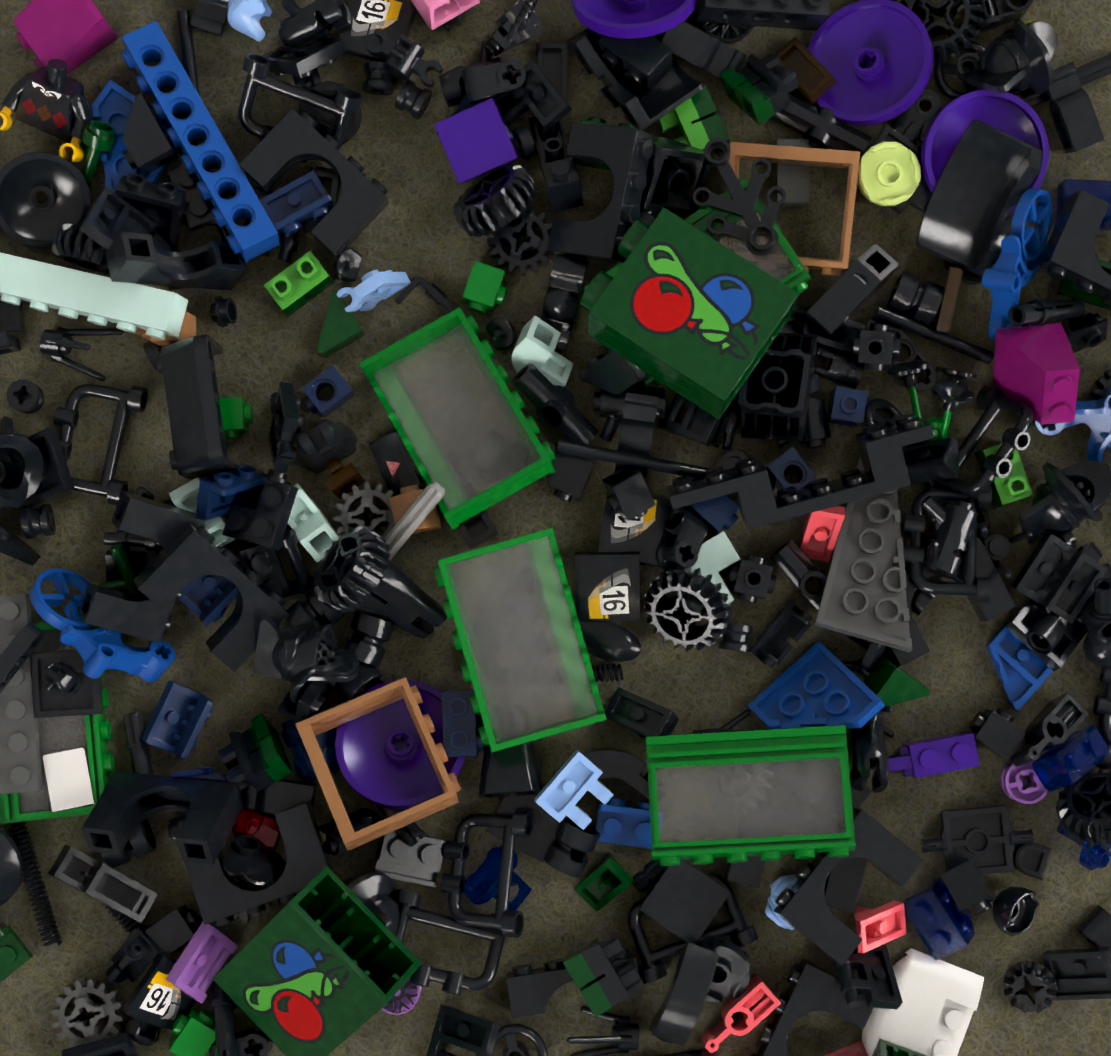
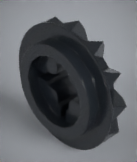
[1003,961,1057,1014]

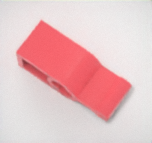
[701,973,781,1053]

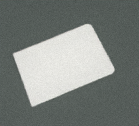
[43,748,94,812]

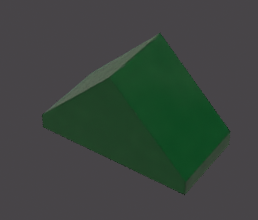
[316,290,364,358]
[864,656,930,708]
[574,852,634,911]

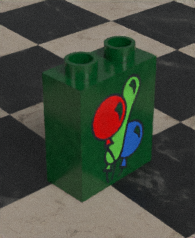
[580,208,799,420]
[213,866,422,1056]

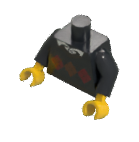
[0,59,93,162]

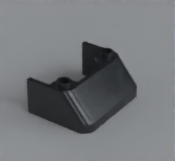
[156,334,238,480]

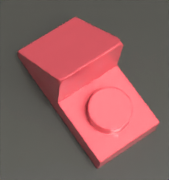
[799,506,845,563]
[853,900,907,953]

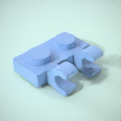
[337,269,411,312]
[534,749,613,830]

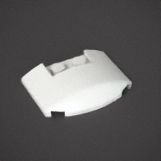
[862,948,984,1056]

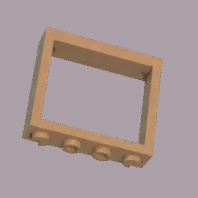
[720,142,860,277]
[296,677,461,851]

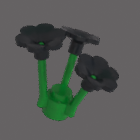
[887,360,977,442]

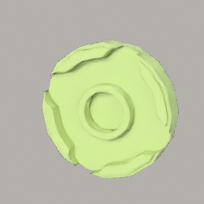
[857,142,921,206]

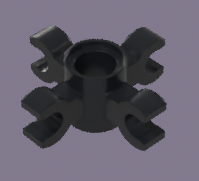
[366,29,443,88]

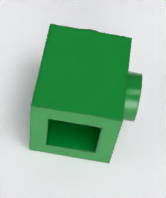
[462,261,508,314]
[220,397,254,439]
[169,1007,216,1056]

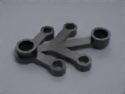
[693,138,786,256]

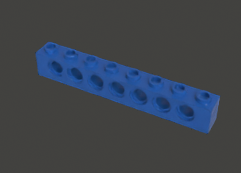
[121,21,280,262]

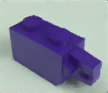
[888,732,980,778]

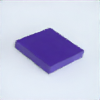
[434,98,519,185]

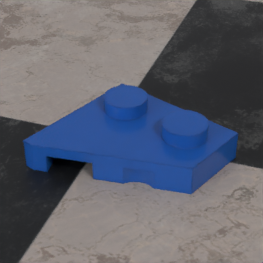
[986,621,1053,711]

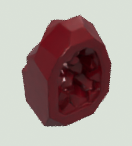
[231,810,281,851]

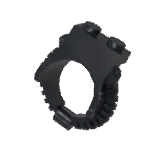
[483,0,543,56]

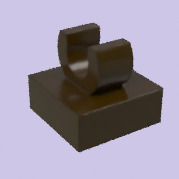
[325,458,365,499]

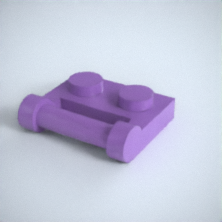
[166,921,239,1004]

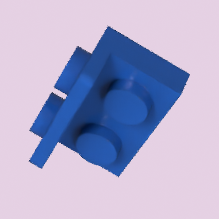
[595,797,664,849]

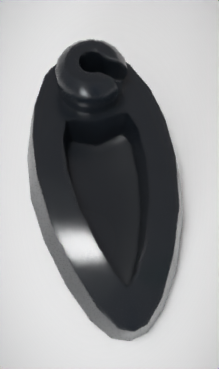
[580,622,641,662]

